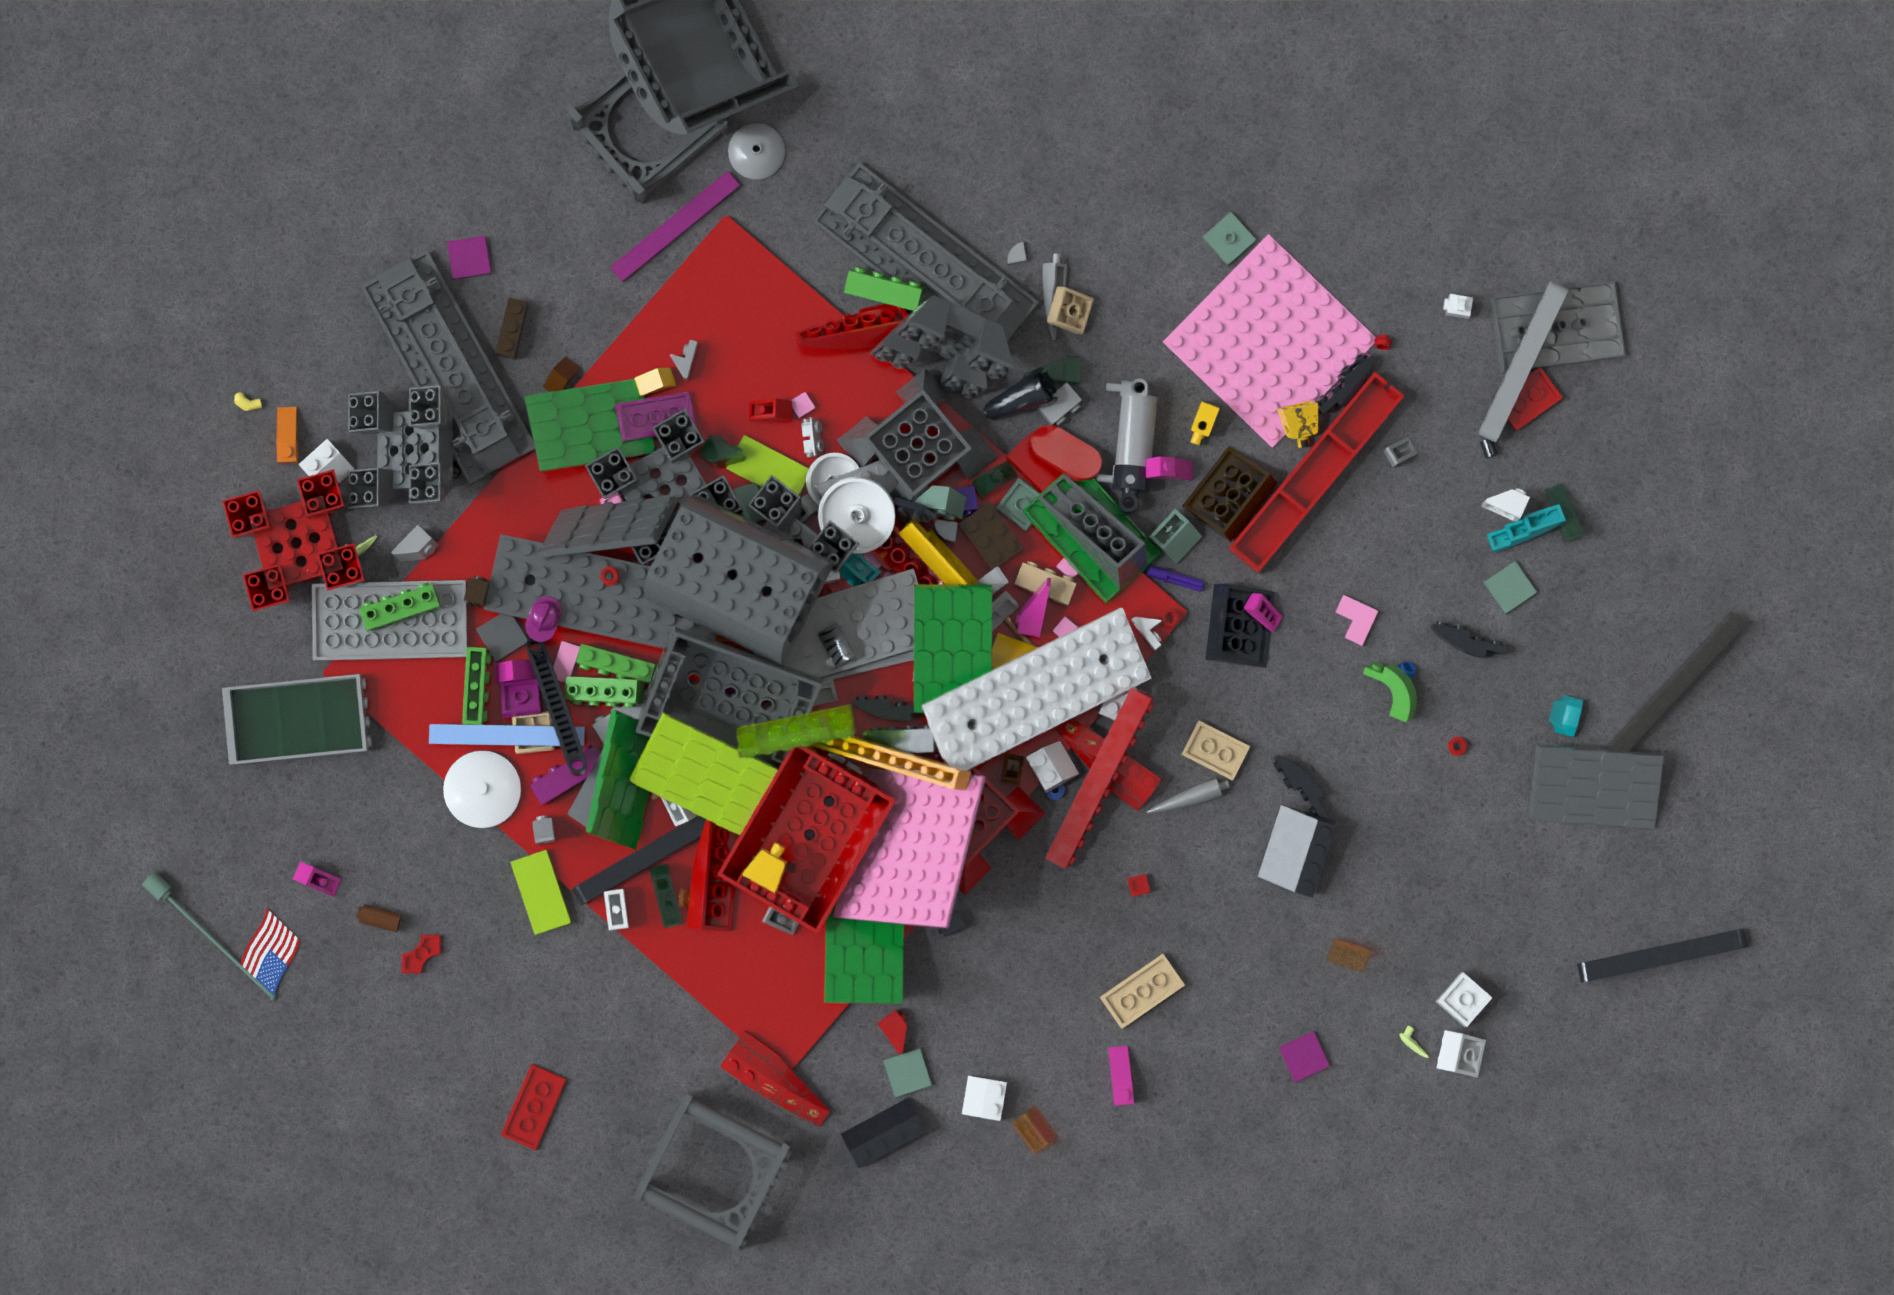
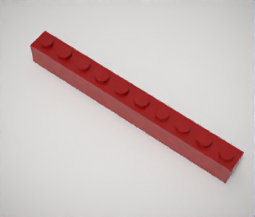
[1045,687,1155,869]

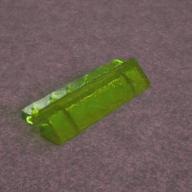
[736,704,856,758]

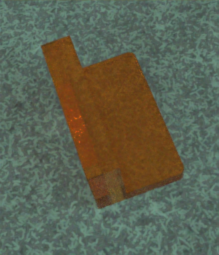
[1327,939,1371,973]
[1011,1106,1058,1154]

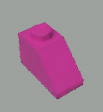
[293,861,341,897]

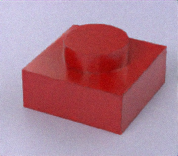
[1127,874,1150,897]

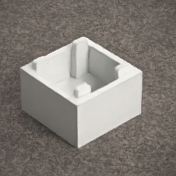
[1435,972,1492,1027]

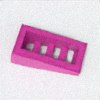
[1244,593,1283,632]

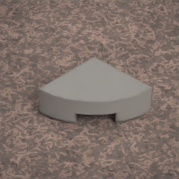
[1007,242,1027,265]

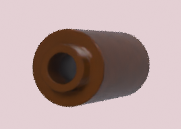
[357,904,402,933]

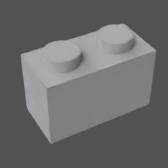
[1037,383,1082,426]

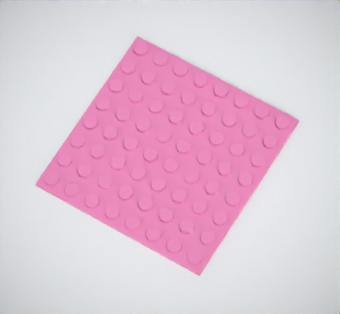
[1163,234,1376,448]
[833,769,985,928]

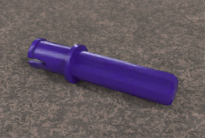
[1147,564,1204,592]

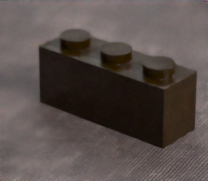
[495,298,529,360]
[464,576,489,609]

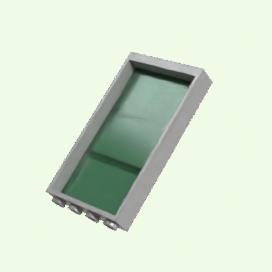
[222,674,372,765]

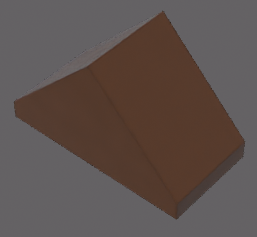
[543,357,581,392]
[1000,753,1024,786]

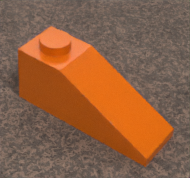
[276,407,299,465]

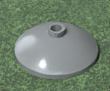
[728,123,785,180]

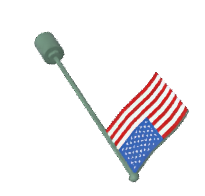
[142,871,300,1000]

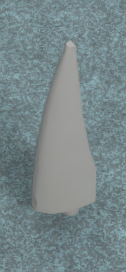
[1042,254,1067,340]
[1147,778,1230,814]

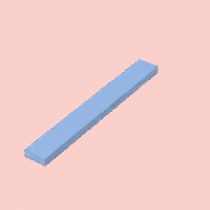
[429,724,585,747]

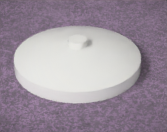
[818,477,896,554]
[444,751,521,828]

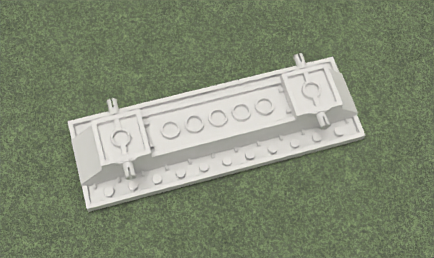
[922,608,1151,770]

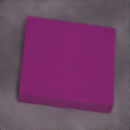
[447,236,491,280]
[500,679,541,718]
[1278,1031,1330,1082]

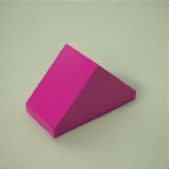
[494,660,535,683]

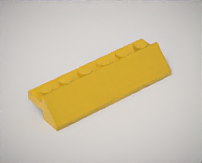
[898,520,993,604]

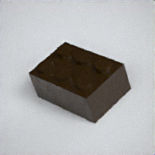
[958,502,1023,571]

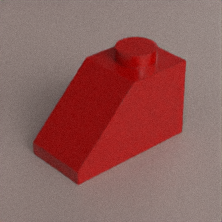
[749,398,792,421]
[877,1010,907,1055]

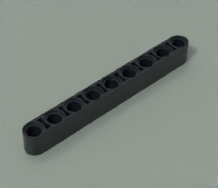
[572,815,706,905]
[1577,928,1748,983]

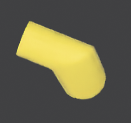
[234,393,262,411]

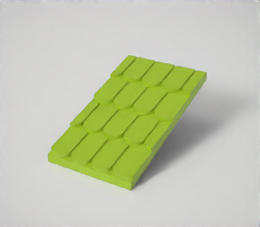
[629,712,778,835]

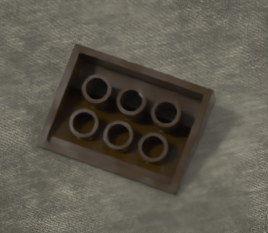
[1182,446,1277,543]

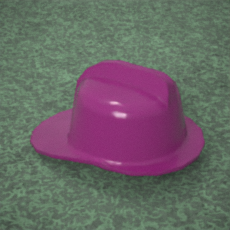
[525,596,562,642]

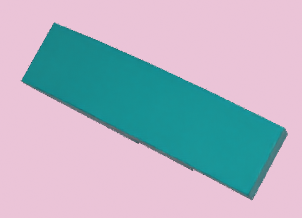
[1487,504,1566,554]

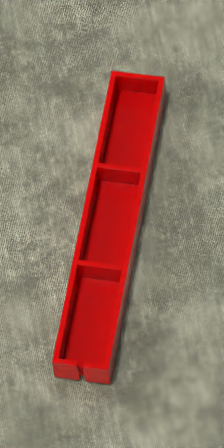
[1228,372,1404,574]

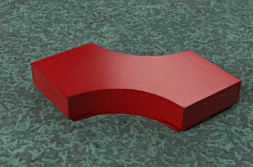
[402,935,441,974]

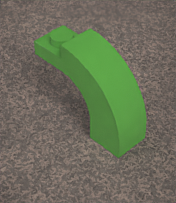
[1363,663,1417,723]

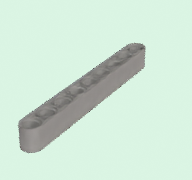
[1478,281,1568,442]

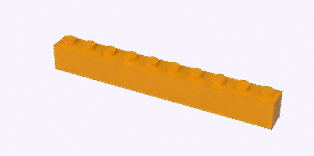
[799,723,971,791]

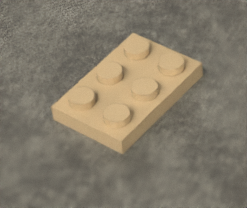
[1181,721,1250,781]

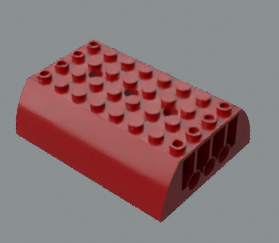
[717,741,896,934]

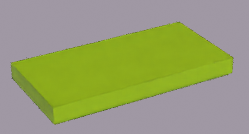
[726,435,809,495]
[510,850,572,935]

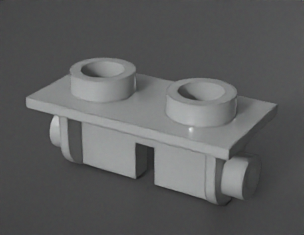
[801,417,824,458]

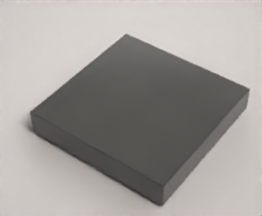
[476,614,528,662]

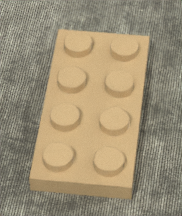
[1100,954,1185,1029]

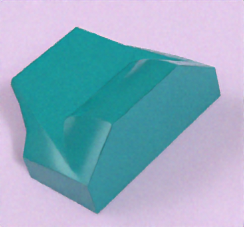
[840,553,881,587]
[1549,695,1583,737]

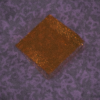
[678,888,690,909]

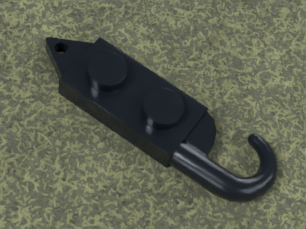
[891,497,938,523]

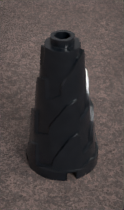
[983,367,1058,421]

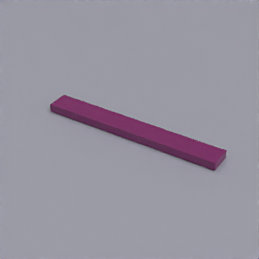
[610,171,740,282]

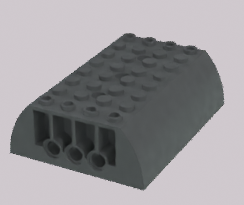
[644,495,835,666]
[635,626,822,770]

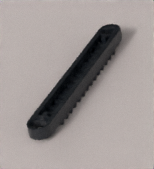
[526,638,588,776]

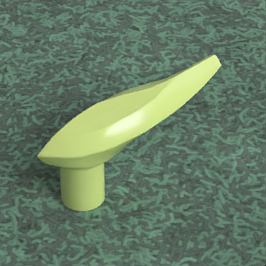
[344,535,377,556]
[1400,1026,1429,1058]

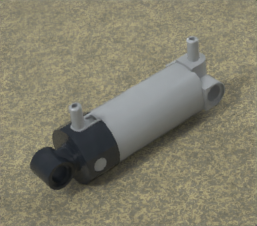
[1097,379,1158,514]

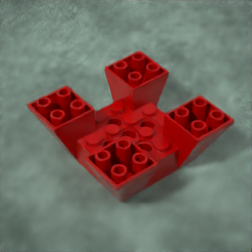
[222,469,365,612]
[937,756,1046,895]

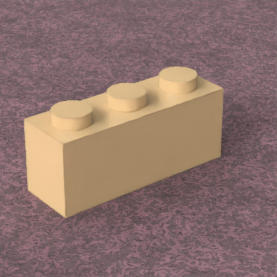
[1014,561,1076,606]

